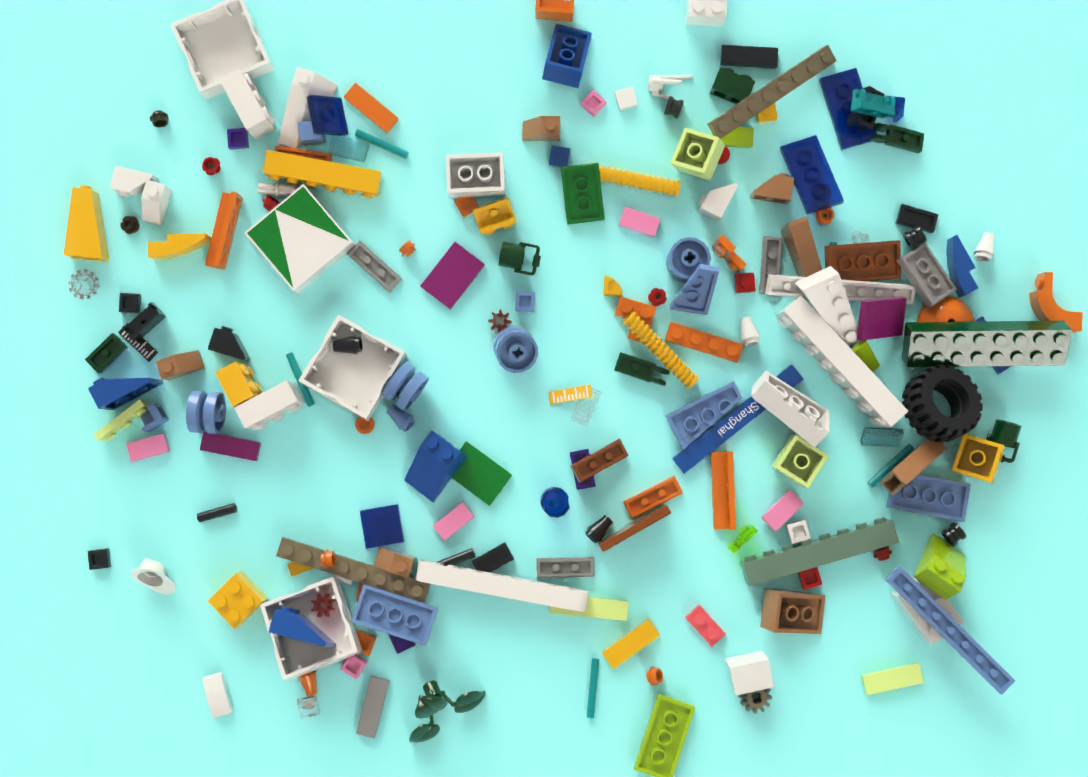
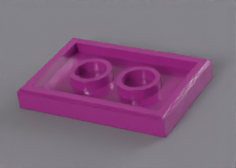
[420,242,485,310]
[857,297,907,341]

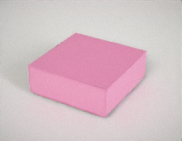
[580,90,607,117]
[340,654,368,679]

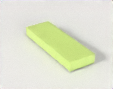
[861,662,924,695]

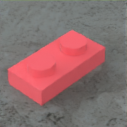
[685,604,726,647]

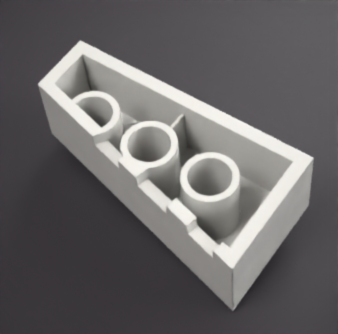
[795,266,860,346]
[751,371,829,448]

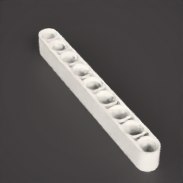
[415,560,589,612]

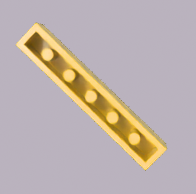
[263,150,382,199]

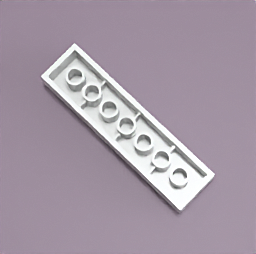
[776,296,908,428]

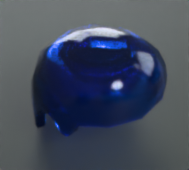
[540,486,570,518]

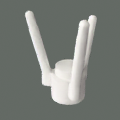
[648,75,693,105]

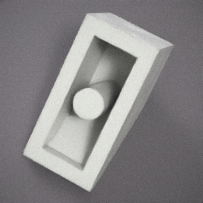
[110,166,159,198]
[141,180,172,226]
[698,183,738,222]

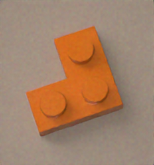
[712,234,747,273]
[614,296,656,343]

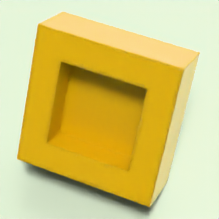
[756,103,778,124]

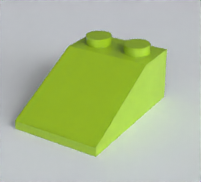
[914,533,966,600]

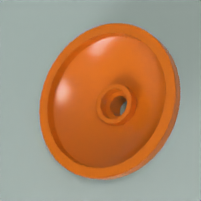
[917,296,975,322]

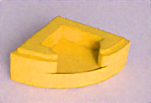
[603,276,622,297]

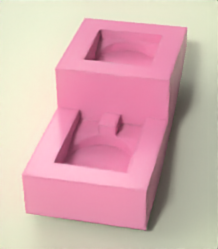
[761,489,804,532]

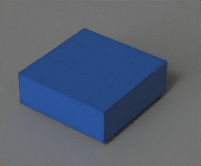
[549,145,570,167]

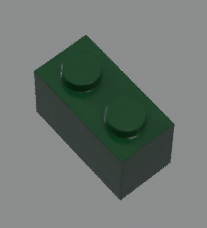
[709,67,755,104]

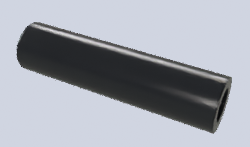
[197,503,237,523]
[437,548,476,566]

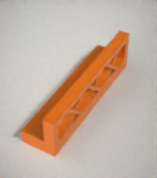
[205,191,243,270]
[710,452,736,530]

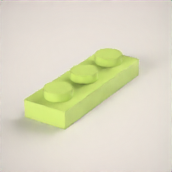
[93,399,150,442]

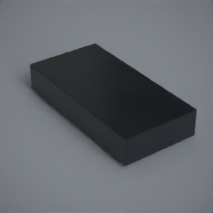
[895,204,939,234]
[471,542,514,573]

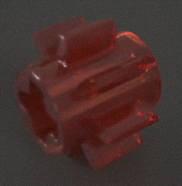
[488,309,512,332]
[311,593,336,617]

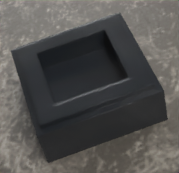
[119,293,141,313]
[87,548,111,570]

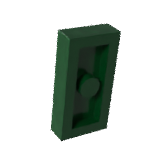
[84,333,128,374]

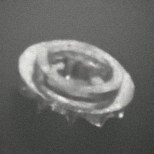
[68,269,100,300]

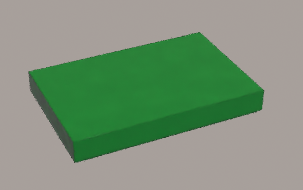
[560,162,605,225]
[452,441,512,506]

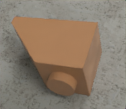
[522,116,560,141]
[750,173,794,204]
[155,350,205,381]
[374,546,416,578]

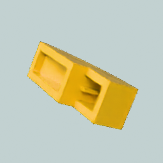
[148,233,211,260]

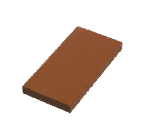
[824,240,901,281]
[597,505,671,551]

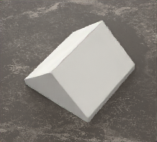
[725,651,774,696]

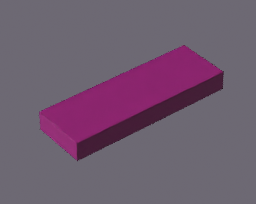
[200,431,261,461]

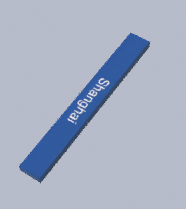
[672,364,804,474]

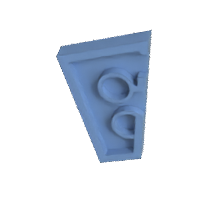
[670,264,719,315]

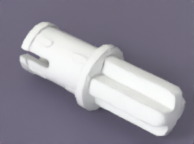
[258,182,297,197]

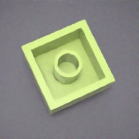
[670,128,725,181]
[771,434,829,488]

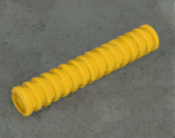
[590,162,681,197]
[622,312,699,388]

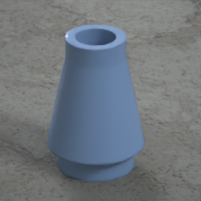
[386,404,415,432]

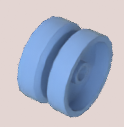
[666,237,711,283]
[493,326,538,373]
[382,362,429,411]
[186,391,226,434]

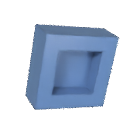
[515,291,535,312]

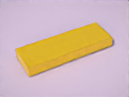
[602,618,660,669]

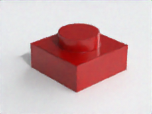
[734,273,756,294]
[798,567,823,590]

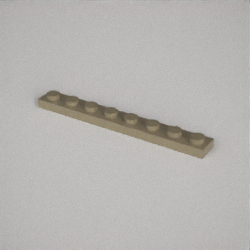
[707,44,837,139]
[276,537,430,603]

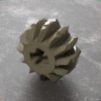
[738,689,772,714]

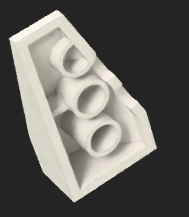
[278,67,337,148]

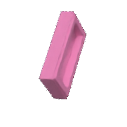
[618,207,661,237]
[126,433,170,462]
[433,502,475,541]

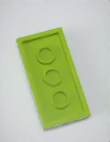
[633,693,696,777]

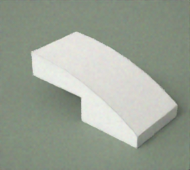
[202,672,233,718]

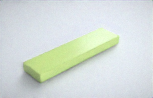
[550,597,629,621]

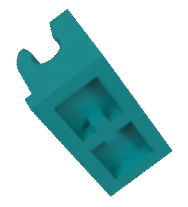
[851,89,895,119]

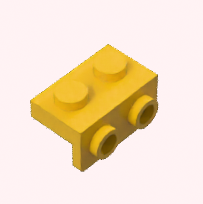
[472,197,517,235]

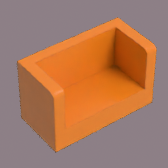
[535,0,574,22]

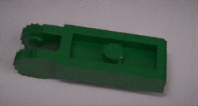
[871,123,924,154]
[614,352,670,386]

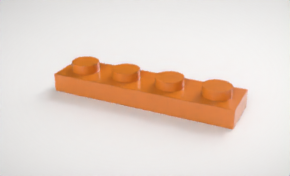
[664,322,744,363]

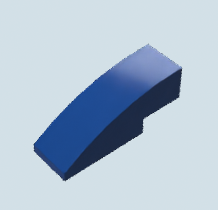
[946,235,978,298]

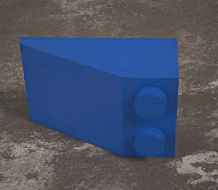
[542,24,592,88]
[88,378,164,410]
[404,430,467,503]
[268,606,336,648]

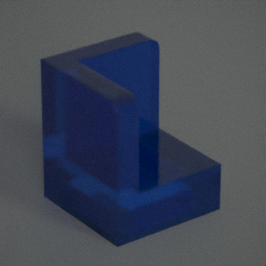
[886,95,905,122]

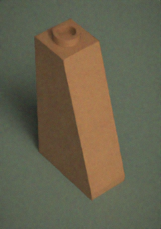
[780,217,823,277]
[880,439,947,496]

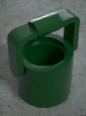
[498,241,541,275]
[986,419,1022,463]

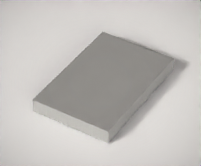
[896,242,957,309]

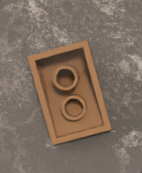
[760,588,826,634]

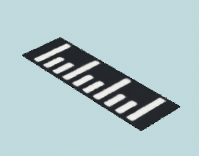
[118,323,158,362]

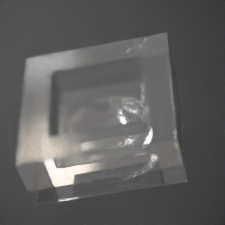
[297,695,320,719]

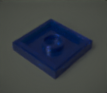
[306,95,349,136]
[360,504,405,549]

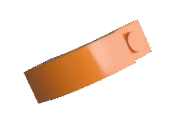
[1029,272,1083,333]

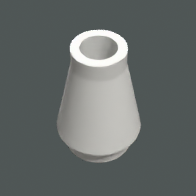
[974,232,995,262]
[740,317,760,346]

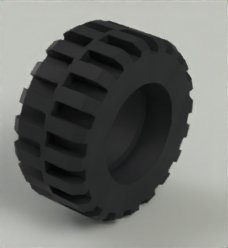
[902,364,983,443]

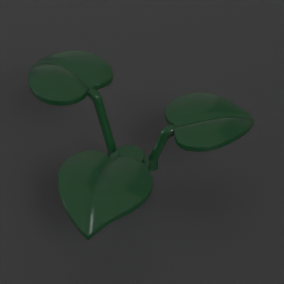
[409,680,486,743]

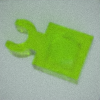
[727,524,758,553]

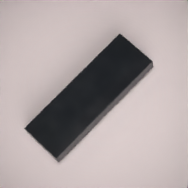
[720,45,778,68]

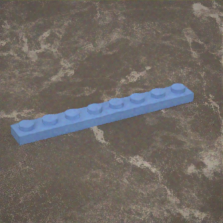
[885,566,1016,695]

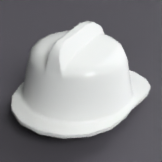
[131,558,176,594]

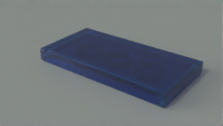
[819,68,877,151]
[780,135,844,215]

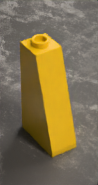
[63,185,109,262]

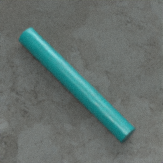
[355,129,409,159]
[286,352,315,407]
[867,443,915,488]
[586,658,600,718]

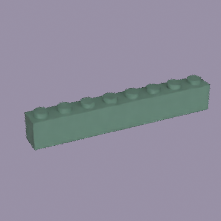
[740,517,899,586]

